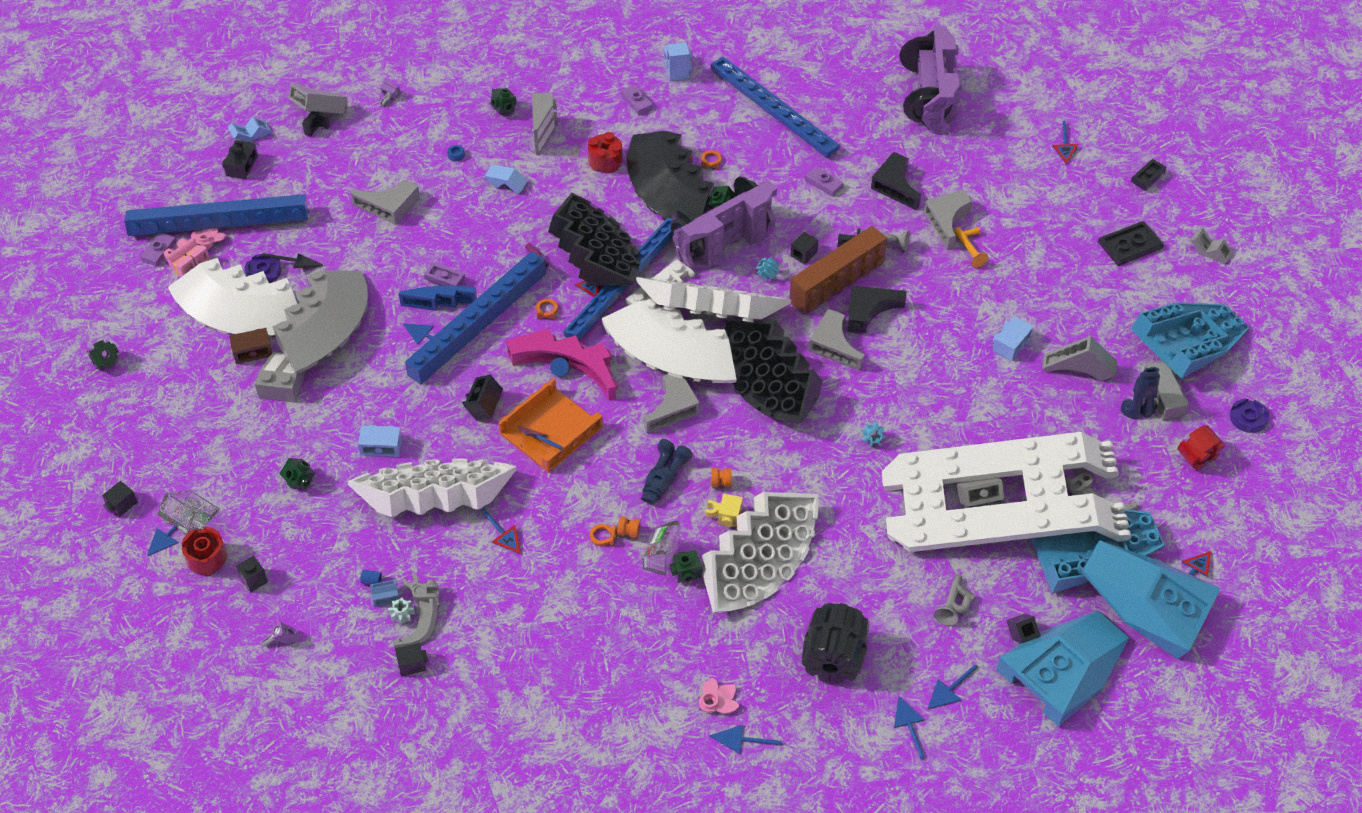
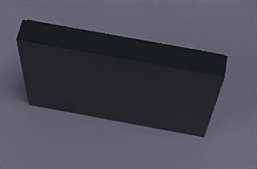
[1098,221,1164,266]

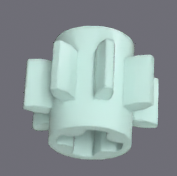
[388,598,415,625]

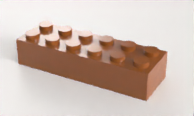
[790,226,887,315]

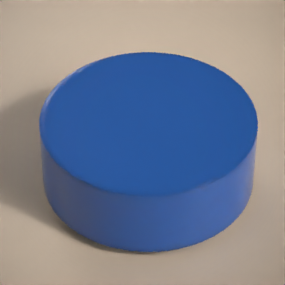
[447,145,465,162]
[550,358,570,377]

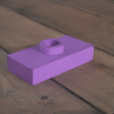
[621,84,653,115]
[805,166,843,197]
[140,233,176,267]
[424,262,465,286]

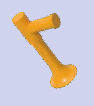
[953,227,988,268]

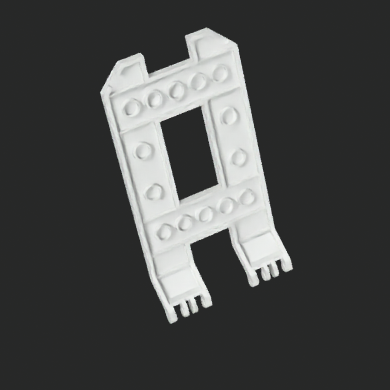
[882,432,1131,552]

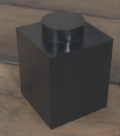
[790,232,818,264]
[102,481,138,517]
[236,555,268,593]
[1006,613,1041,643]
[395,643,428,677]

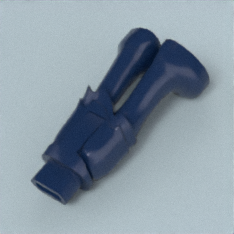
[1120,367,1160,419]
[641,439,693,505]

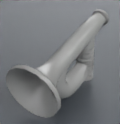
[861,229,910,251]
[934,574,976,626]

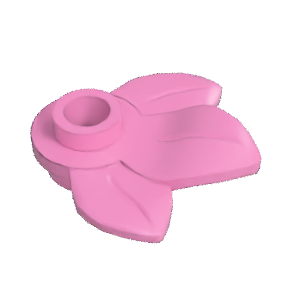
[191,228,227,249]
[699,678,739,714]

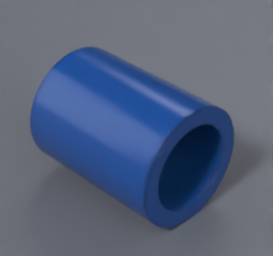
[360,569,382,585]

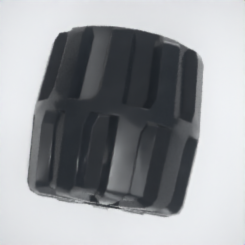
[802,603,870,684]

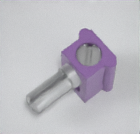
[380,80,401,106]
[262,622,297,647]

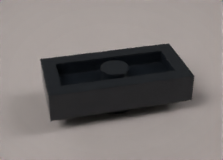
[1131,159,1167,190]

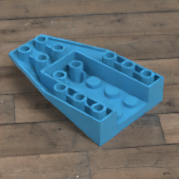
[1131,302,1249,379]
[1030,509,1165,594]
[1081,540,1221,659]
[996,610,1129,727]

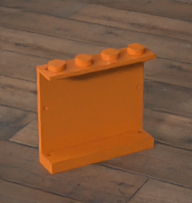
[498,378,603,473]

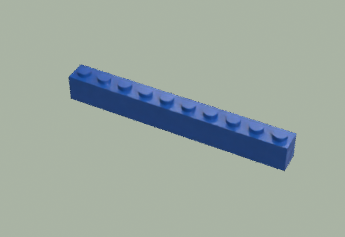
[124,194,308,236]
[405,251,546,385]

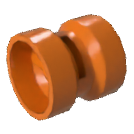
[711,468,732,488]
[617,516,641,539]

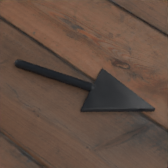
[262,253,323,268]

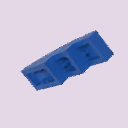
[399,286,477,311]

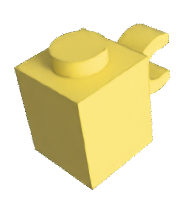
[705,494,743,528]

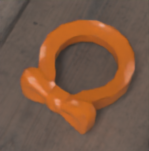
[701,150,722,169]
[536,299,558,319]
[590,524,617,546]

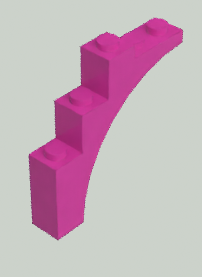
[506,328,618,400]

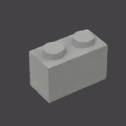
[957,478,1005,507]

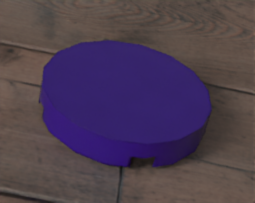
[244,254,282,283]
[1229,399,1269,433]

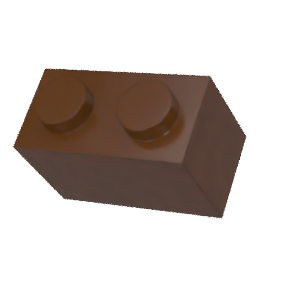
[229,328,273,364]

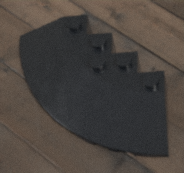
[627,131,714,221]
[548,193,640,285]
[725,320,823,423]

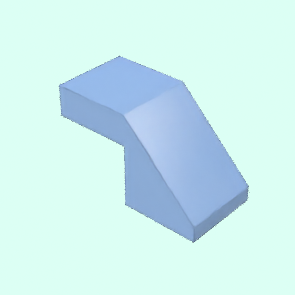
[228,117,272,142]
[484,164,528,194]

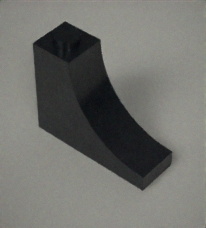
[871,152,921,210]
[847,286,907,333]

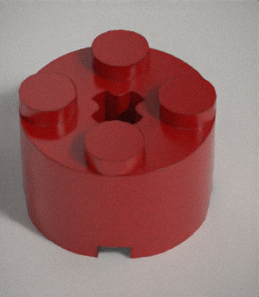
[588,132,623,173]
[1177,425,1225,471]
[182,527,228,576]

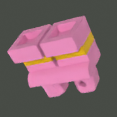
[164,238,210,277]

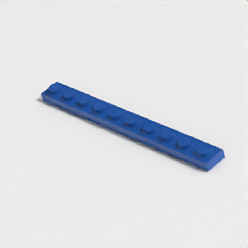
[711,57,839,158]
[563,218,673,340]

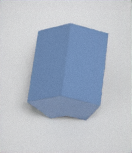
[370,579,399,607]

